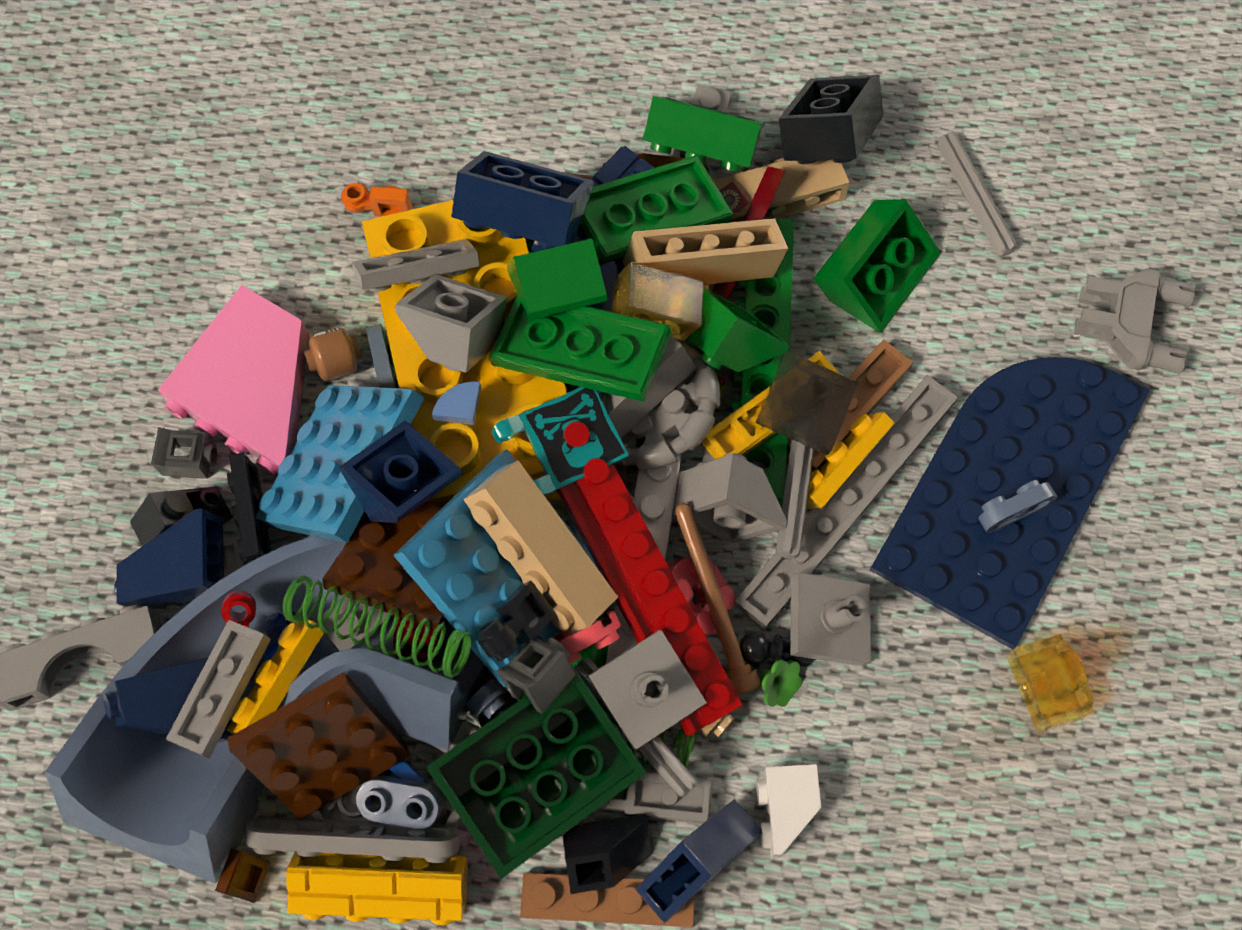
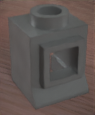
[151,427,218,479]
[497,638,576,714]

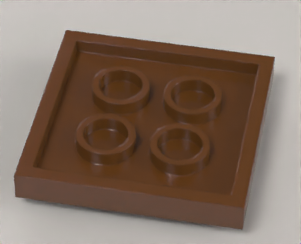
[322,501,447,633]
[227,672,410,819]

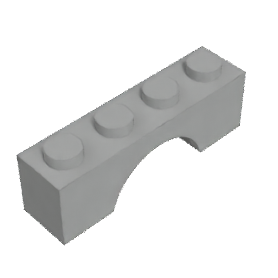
[0,605,162,711]

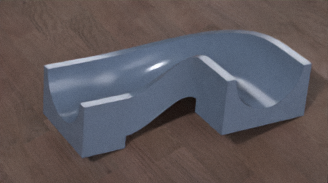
[45,527,489,884]

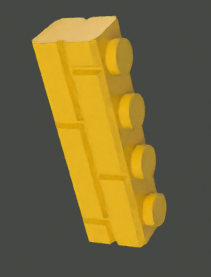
[286,851,468,925]

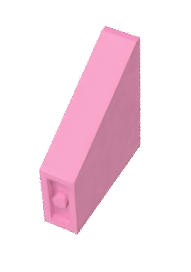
[158,285,309,476]

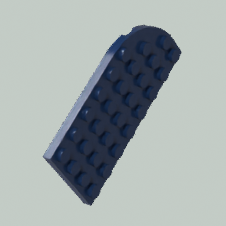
[869,357,1150,650]

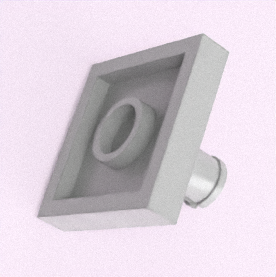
[790,572,871,665]
[587,629,707,750]

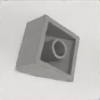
[395,274,507,373]
[672,453,787,543]

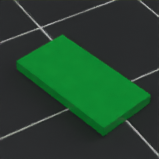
[579,155,734,264]
[489,294,671,402]

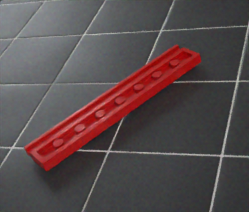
[556,422,742,735]

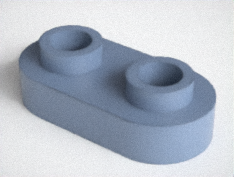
[366,324,399,388]
[978,480,1057,533]
[466,678,513,727]
[356,776,443,830]

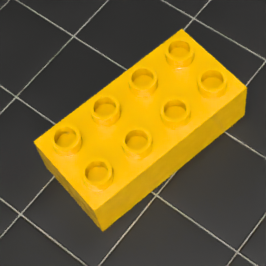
[362,200,567,507]

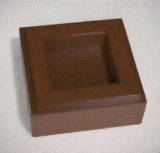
[215,848,271,903]

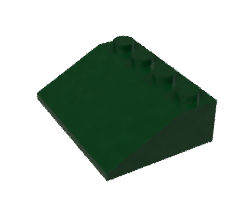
[426,664,647,879]

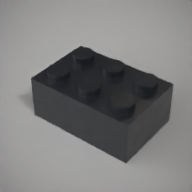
[779,75,884,164]

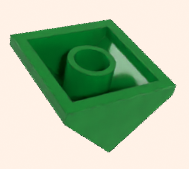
[507,239,607,320]

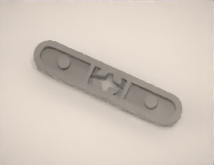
[245,817,460,863]

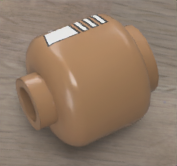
[303,327,363,381]

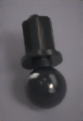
[739,632,813,666]

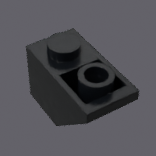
[130,486,233,546]
[563,813,652,894]

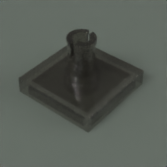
[755,351,858,455]

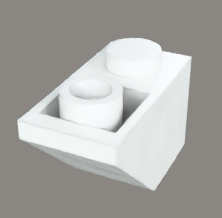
[756,764,821,859]

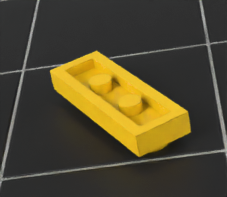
[806,412,894,509]
[227,620,324,734]

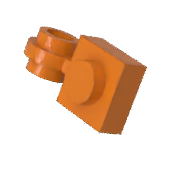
[341,183,412,217]

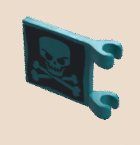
[492,387,629,496]

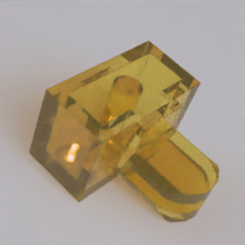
[612,262,703,341]
[1006,634,1094,734]

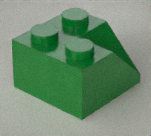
[673,284,791,372]

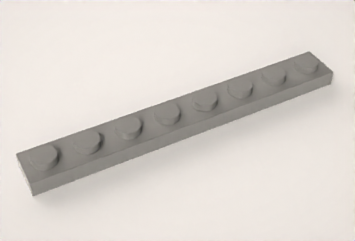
[734,375,958,630]

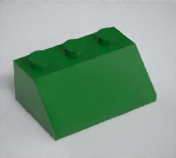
[642,96,764,172]
[813,199,941,333]

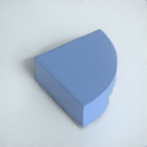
[432,381,482,425]

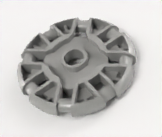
[616,339,720,469]

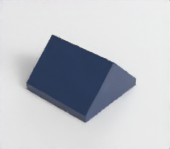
[340,421,462,523]

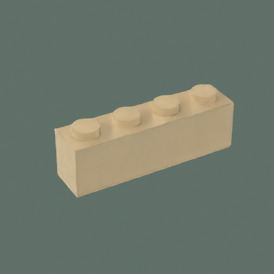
[712,158,850,223]
[622,218,788,292]
[463,460,618,635]

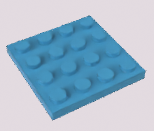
[256,385,424,543]
[393,449,598,687]

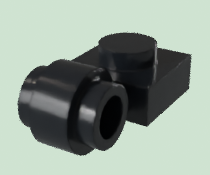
[476,580,557,662]

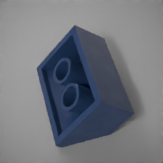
[451,151,594,249]

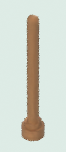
[675,503,761,695]

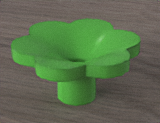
[760,659,802,707]

